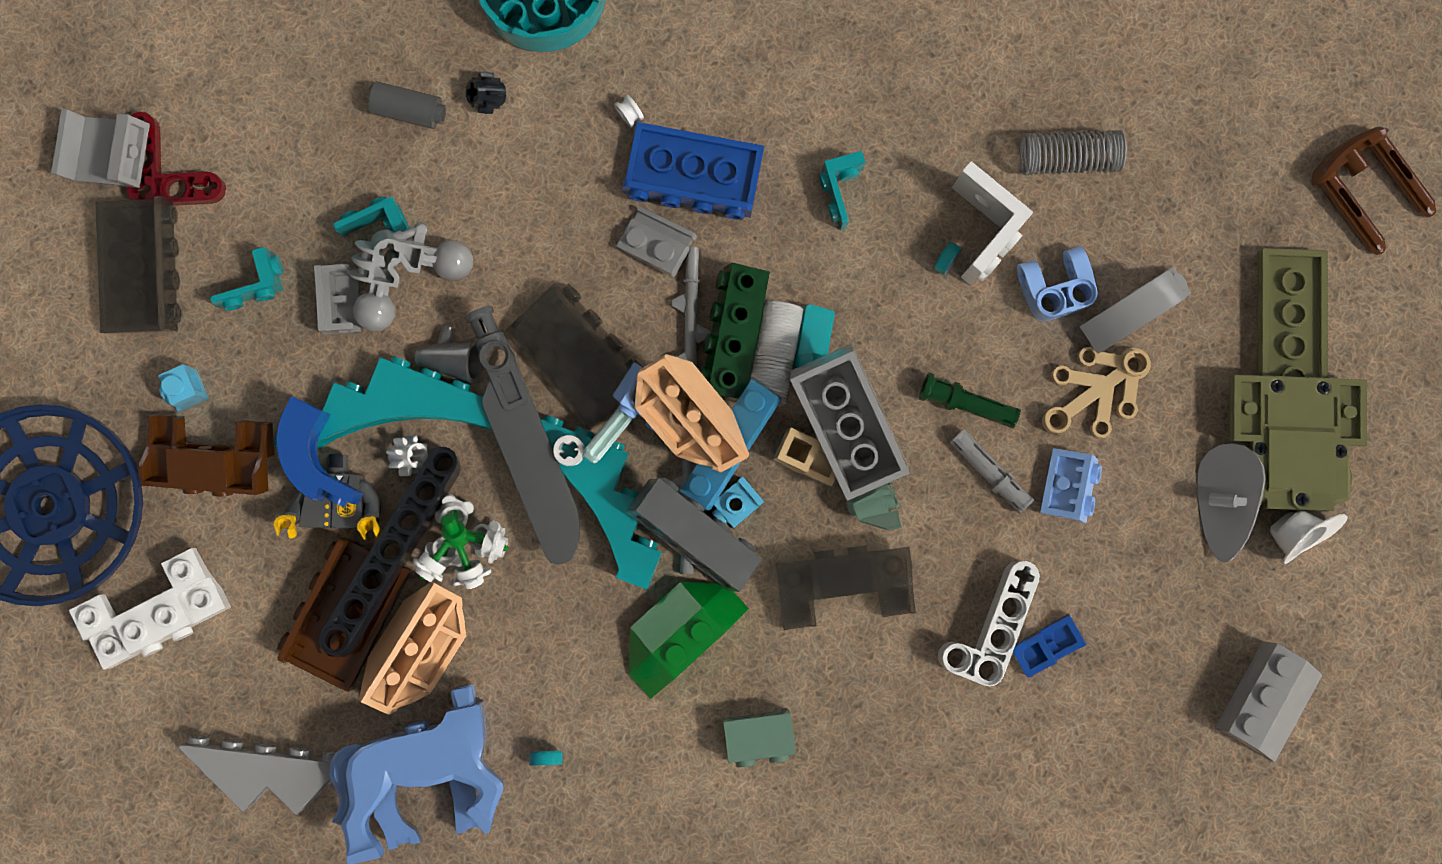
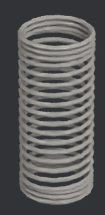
[1020,130,1127,176]

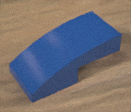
[1013,614,1087,678]

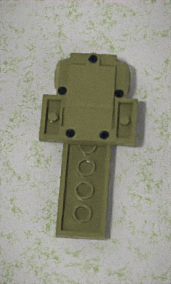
[1229,248,1367,512]

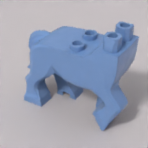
[329,684,505,864]

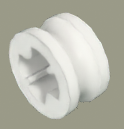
[614,94,644,128]
[553,435,585,466]

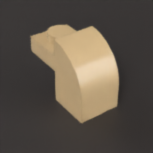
[773,428,836,487]

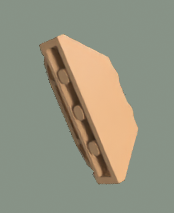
[635,354,749,472]
[359,582,466,715]

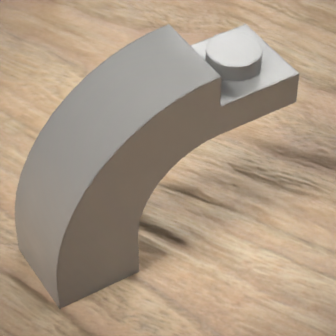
[1080,266,1191,354]

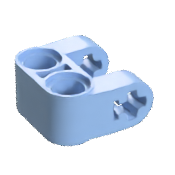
[1017,246,1098,321]

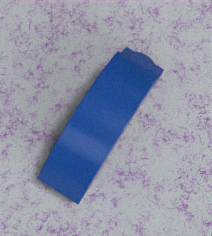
[277,396,364,507]

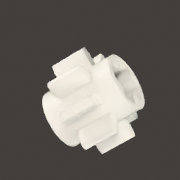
[386,435,428,476]

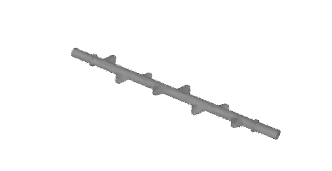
[672,247,711,574]

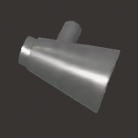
[415,326,482,384]

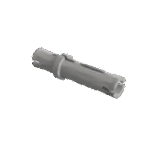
[949,428,1034,514]

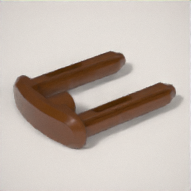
[1311,126,1437,255]

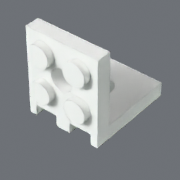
[952,161,1033,285]

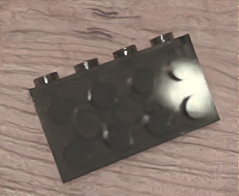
[95,196,181,334]
[504,283,643,430]

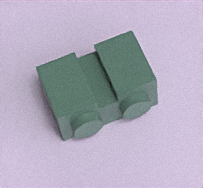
[723,710,796,767]

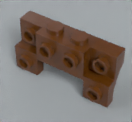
[138,414,274,497]

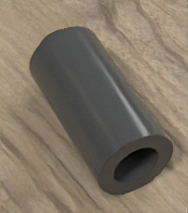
[369,81,446,129]

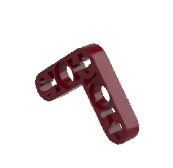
[127,112,226,207]

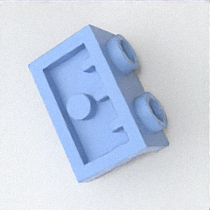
[1040,448,1102,523]

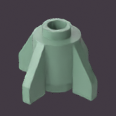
[846,483,902,531]

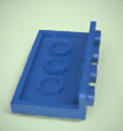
[622,122,764,220]

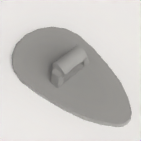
[1197,443,1266,562]

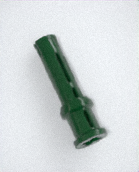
[919,372,1021,429]

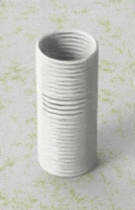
[749,300,804,406]

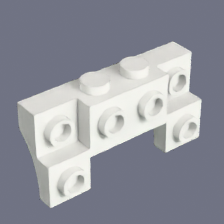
[69,548,231,670]

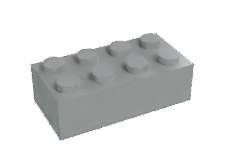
[790,344,910,501]

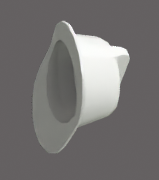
[1270,510,1348,564]

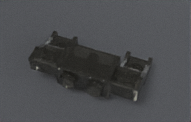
[775,545,916,631]

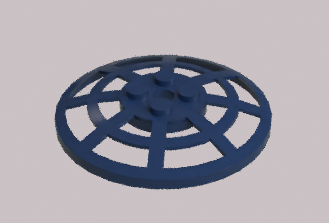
[0,404,143,606]

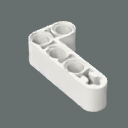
[938,561,1040,686]

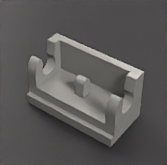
[314,264,362,336]

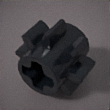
[466,72,506,114]

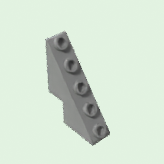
[178,736,336,815]

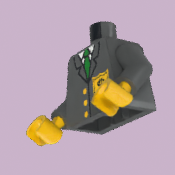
[273,454,382,540]

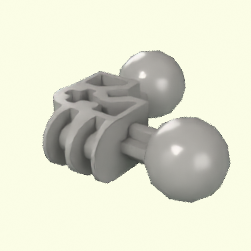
[349,222,474,332]

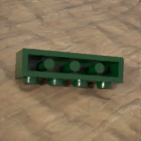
[699,262,770,402]

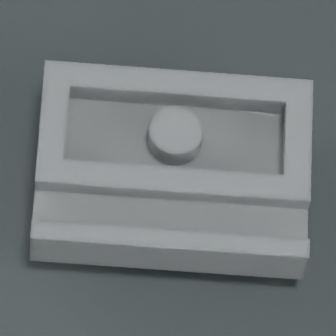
[616,206,697,277]

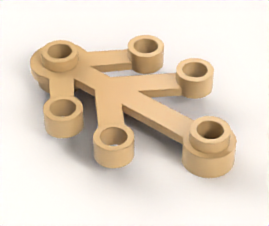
[1042,347,1151,439]

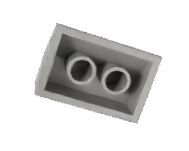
[1215,641,1322,762]

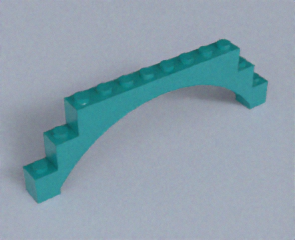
[274,356,662,590]

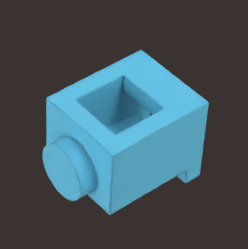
[158,364,209,412]
[711,477,764,529]

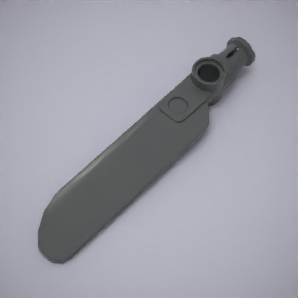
[465,306,581,565]

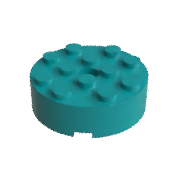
[479,0,606,52]

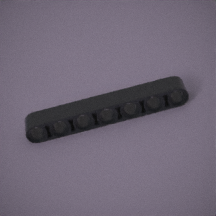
[319,447,461,658]

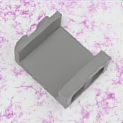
[51,109,150,188]

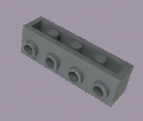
[626,477,762,592]

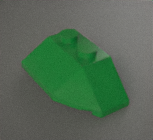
[628,582,749,699]

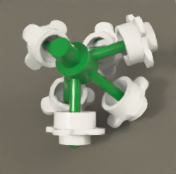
[413,494,508,589]

